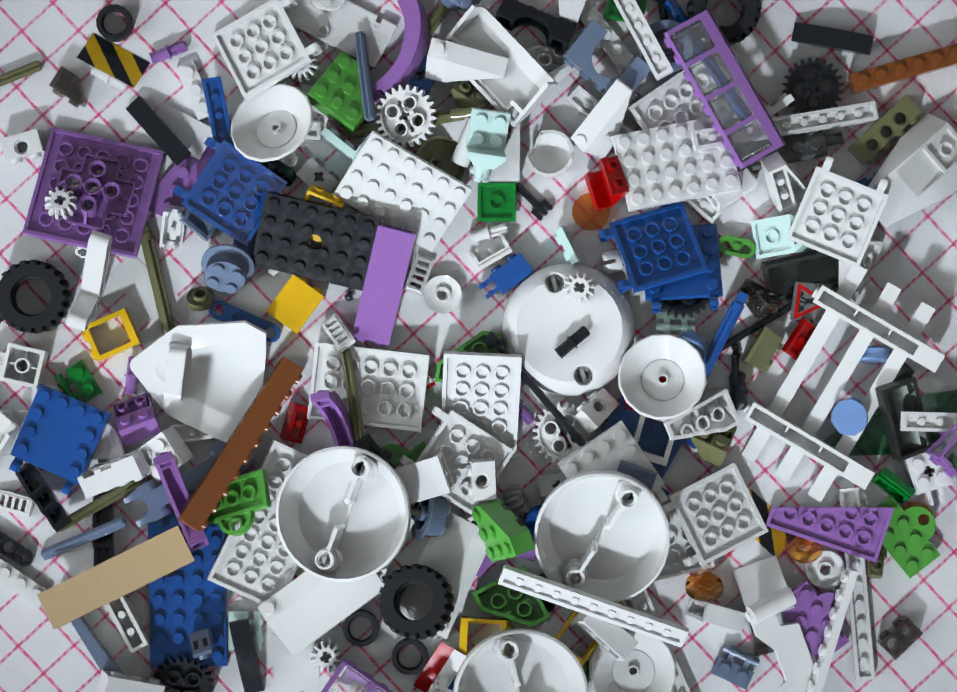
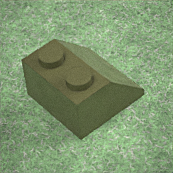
[742,327,783,372]

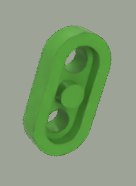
[718,235,756,259]

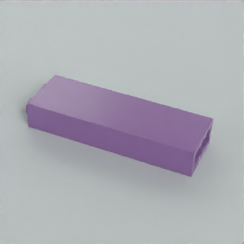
[352,223,417,347]

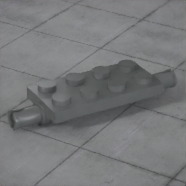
[742,130,844,171]

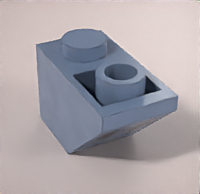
[189,627,216,660]

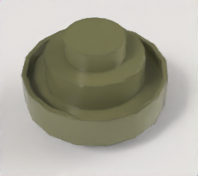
[186,286,215,311]

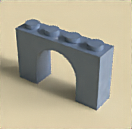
[561,19,651,93]

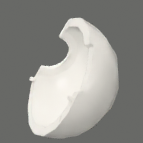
[525,129,574,178]

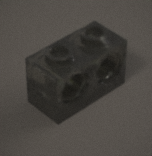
[877,615,923,660]

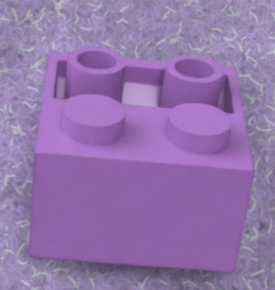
[113,392,162,446]

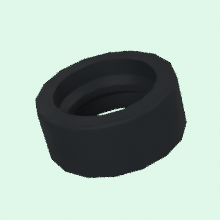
[96,4,134,42]
[343,609,380,647]
[391,638,428,675]

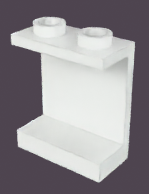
[395,452,455,504]

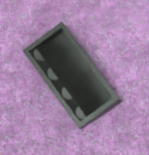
[761,250,839,302]
[875,377,932,462]

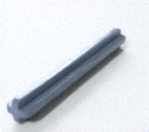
[354,31,376,121]
[41,516,127,560]

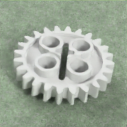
[375,85,438,148]
[532,402,595,463]

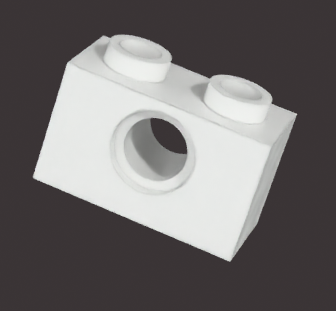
[0,129,45,165]
[573,387,619,434]
[466,458,496,501]

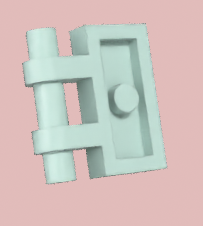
[554,225,581,265]
[656,302,695,334]
[228,611,263,650]

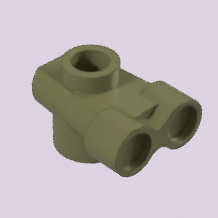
[866,548,887,579]

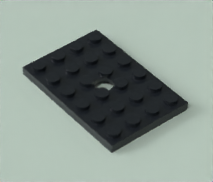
[252,190,380,291]

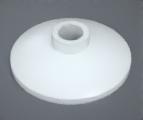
[423,275,462,314]

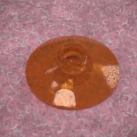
[785,534,823,563]

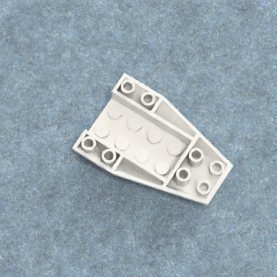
[868,113,957,227]

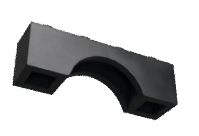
[495,0,576,53]

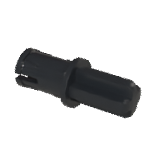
[554,326,590,359]

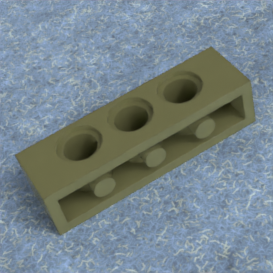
[848,95,922,165]

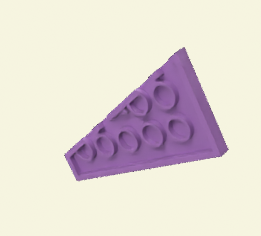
[150,120,231,227]
[766,507,895,562]

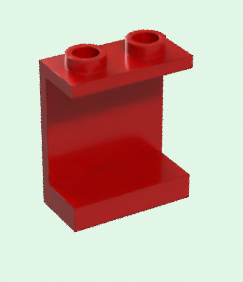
[584,156,630,211]

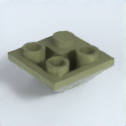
[451,80,490,109]
[691,426,737,467]

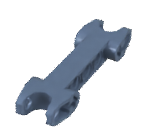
[123,441,256,528]

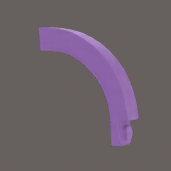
[372,0,429,104]
[310,390,363,474]
[153,451,209,552]

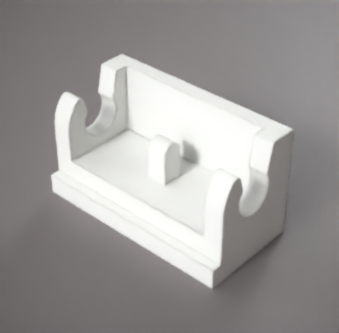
[159,204,186,249]
[469,235,513,272]

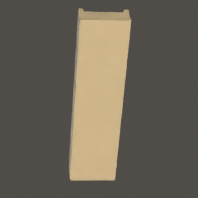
[37,526,195,630]

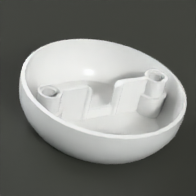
[502,263,635,396]
[276,446,411,582]
[534,470,670,603]
[453,628,589,692]

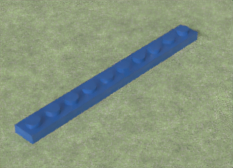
[201,76,254,258]

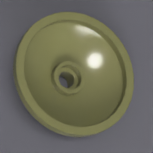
[415,135,465,181]

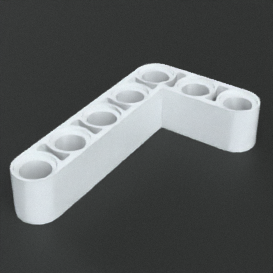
[66,230,113,331]

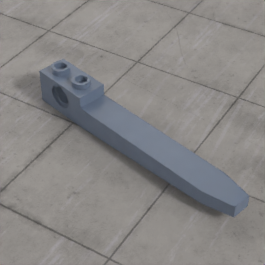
[71,616,125,675]

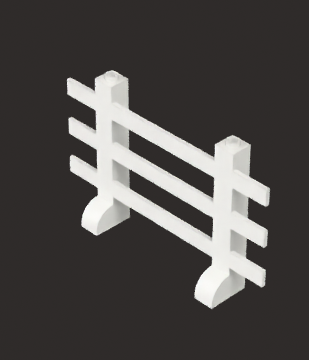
[741,266,945,502]

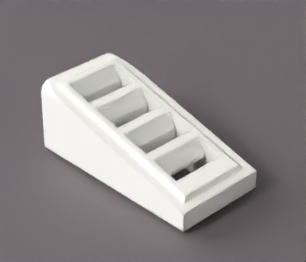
[404,253,435,296]
[321,314,356,353]
[0,489,34,517]

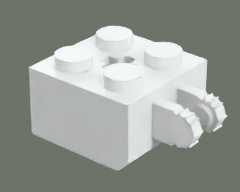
[0,343,49,389]
[137,426,195,482]
[903,447,953,506]

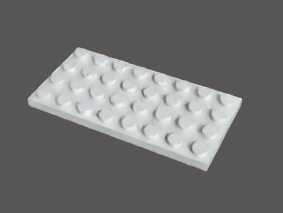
[207,440,308,604]

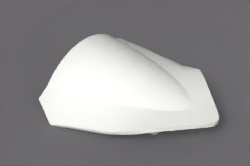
[130,320,267,443]

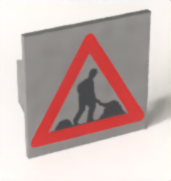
[790,282,833,322]

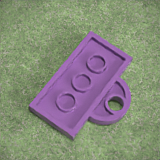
[782,580,850,661]

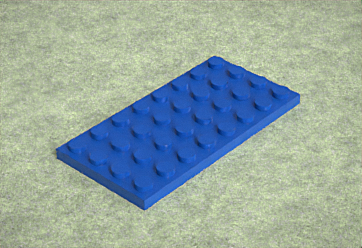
[148,513,228,668]

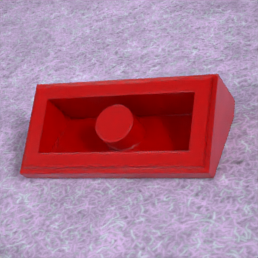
[280,401,309,444]

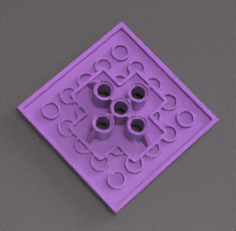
[22,127,164,259]

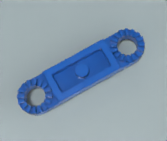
[209,300,281,343]

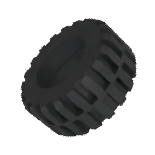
[687,0,762,46]
[0,260,72,334]
[378,564,455,640]

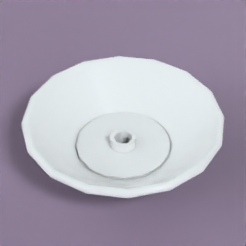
[230,84,313,162]
[618,334,707,420]
[589,628,676,692]

